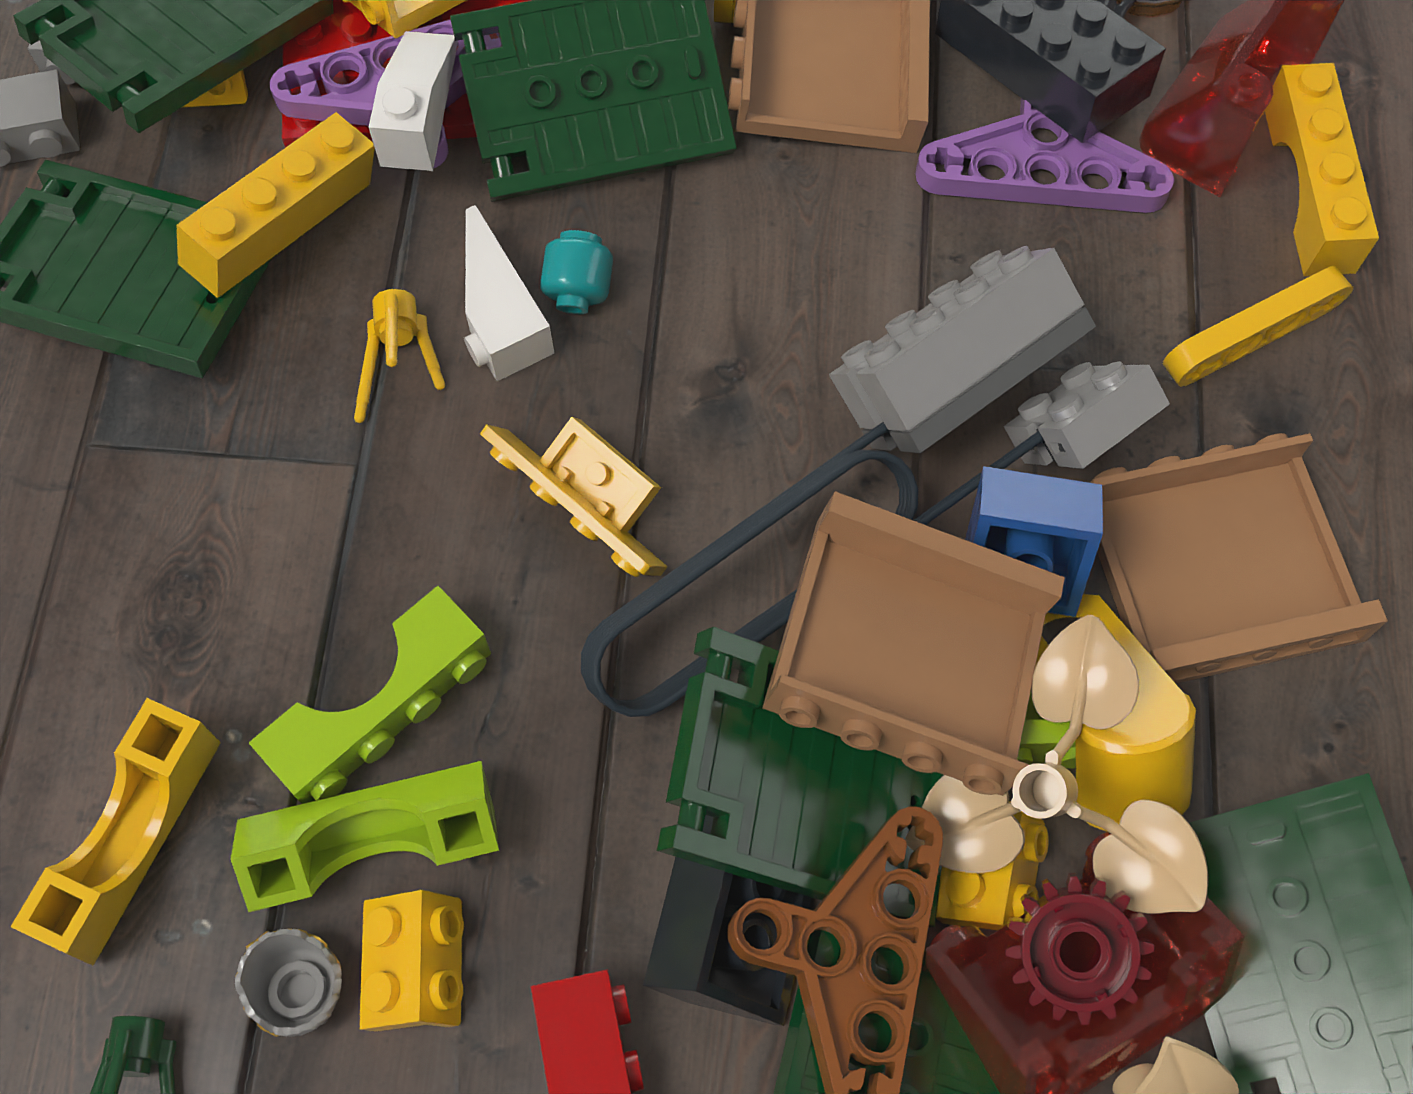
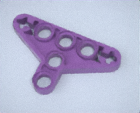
[270,20,501,169]
[915,98,1174,213]

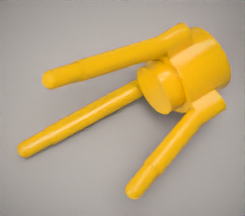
[354,289,445,423]

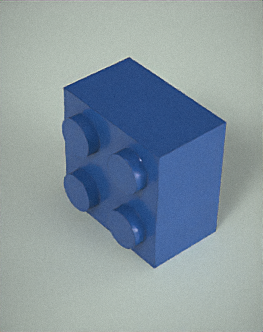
[965,466,1103,617]

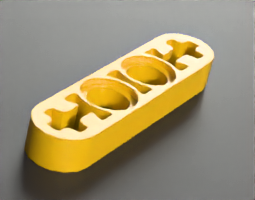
[1163,266,1353,387]

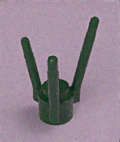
[90,1016,177,1094]

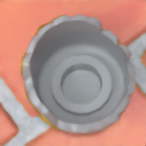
[235,928,342,1037]

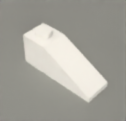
[369,31,458,171]
[464,205,554,381]

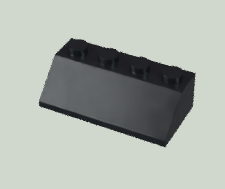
[643,815,812,1026]

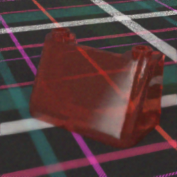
[1139,0,1345,197]
[926,831,1245,1094]

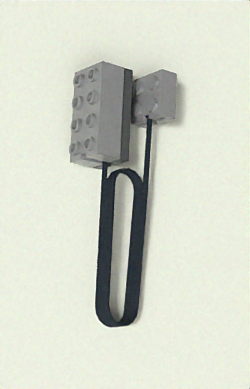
[581,246,1170,717]

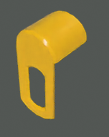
[1035,594,1196,832]

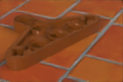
[728,806,943,1094]

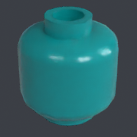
[540,230,613,314]

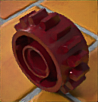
[1005,873,1154,1025]

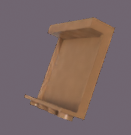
[728,0,930,153]
[1091,433,1388,683]
[762,491,1065,796]

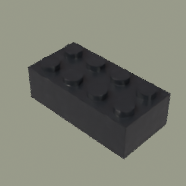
[935,0,1166,143]

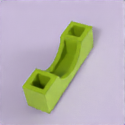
[249,586,491,804]
[231,761,499,912]

